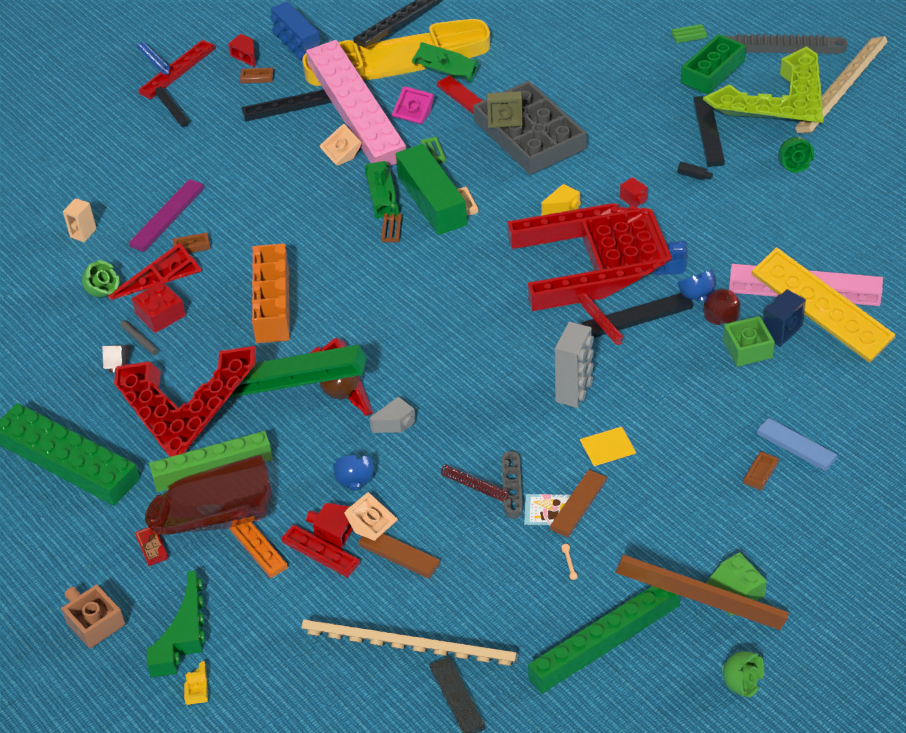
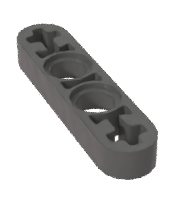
[502,451,523,519]

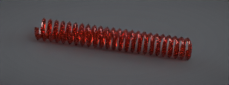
[441,464,509,502]

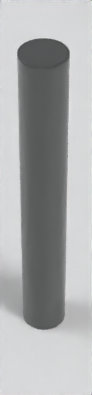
[120,320,158,355]

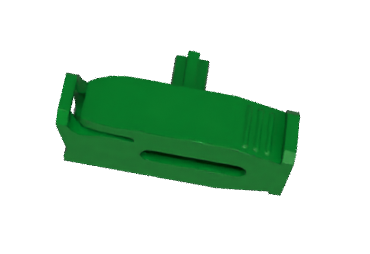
[412,42,479,83]
[364,161,399,219]

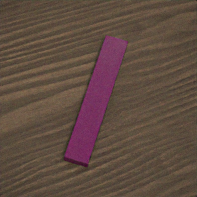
[129,179,204,252]

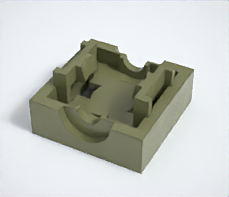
[487,91,523,128]

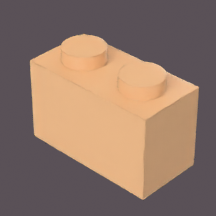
[63,198,96,242]

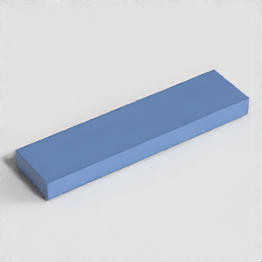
[757,418,837,471]

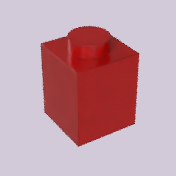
[620,177,647,207]

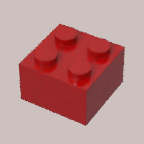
[131,281,186,333]

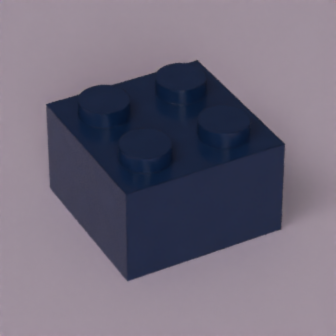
[763,289,806,347]

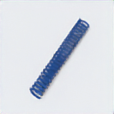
[137,42,170,74]

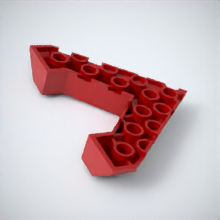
[114,346,256,457]

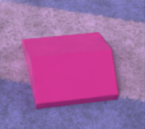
[392,86,434,125]

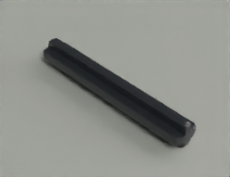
[155,87,189,127]

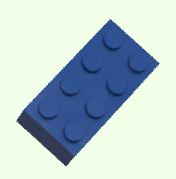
[270,1,320,62]

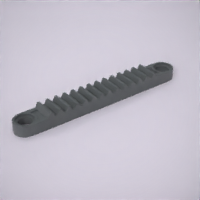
[725,33,848,54]

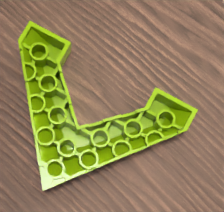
[703,46,824,123]

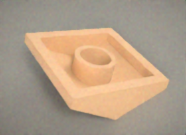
[319,124,362,166]
[345,492,398,541]

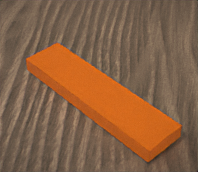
[226,512,288,578]

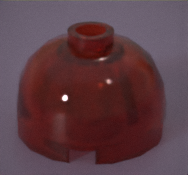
[703,289,741,325]

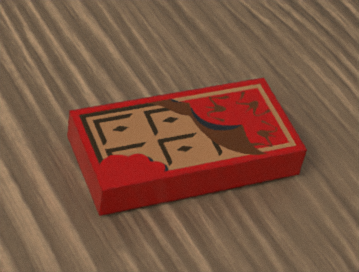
[135,525,168,566]

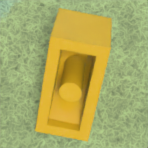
[541,184,581,215]

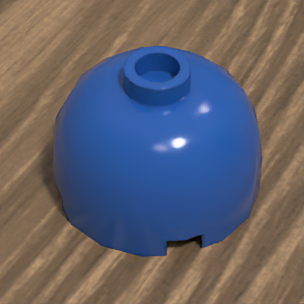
[677,270,715,302]
[333,455,374,491]

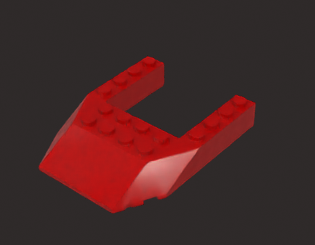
[507,203,672,311]

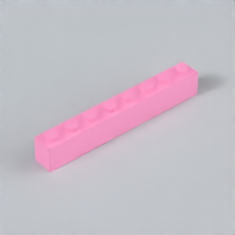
[729,264,883,306]

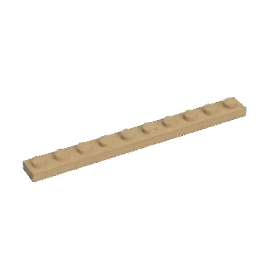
[795,36,887,133]
[302,620,519,666]

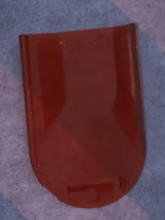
[145,455,272,535]

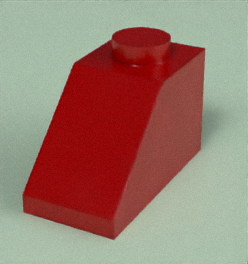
[228,34,256,67]

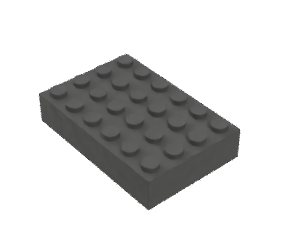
[473,81,587,175]

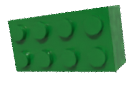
[681,34,746,95]

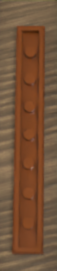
[615,555,789,630]

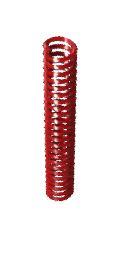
[576,293,623,345]

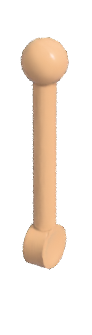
[562,544,578,580]

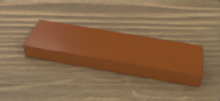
[550,470,607,538]
[358,534,440,579]

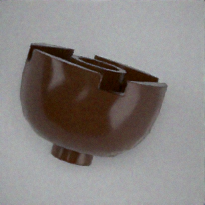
[319,376,359,400]

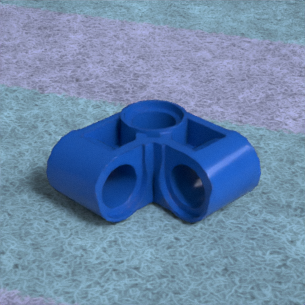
[653,241,687,275]

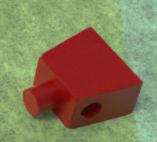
[306,503,353,550]

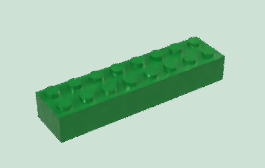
[0,403,140,506]

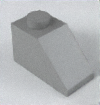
[369,397,416,433]

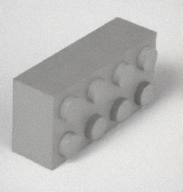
[555,322,594,408]

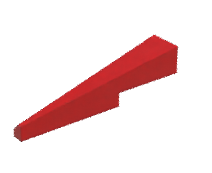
[108,243,202,300]

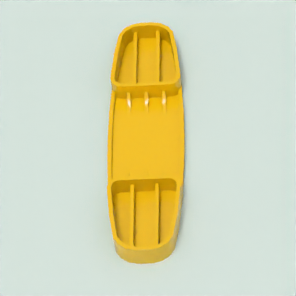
[302,19,490,86]

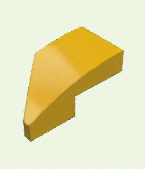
[184,661,208,705]

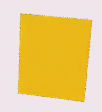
[580,427,636,466]

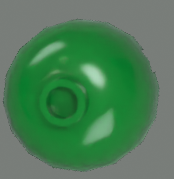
[778,137,815,173]

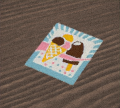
[524,494,571,525]

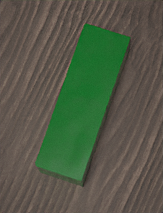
[395,143,467,235]

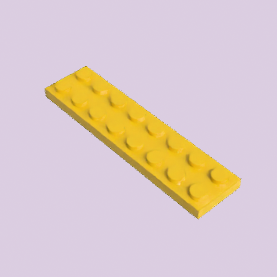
[752,247,895,363]

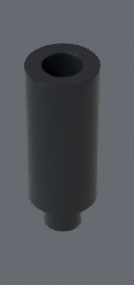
[677,161,713,181]

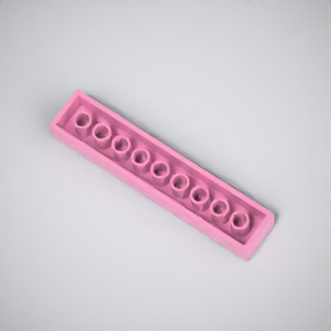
[306,40,406,167]

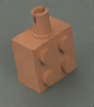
[61,584,125,649]

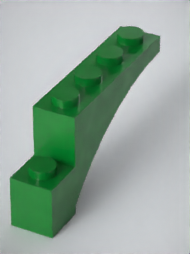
[147,570,205,678]

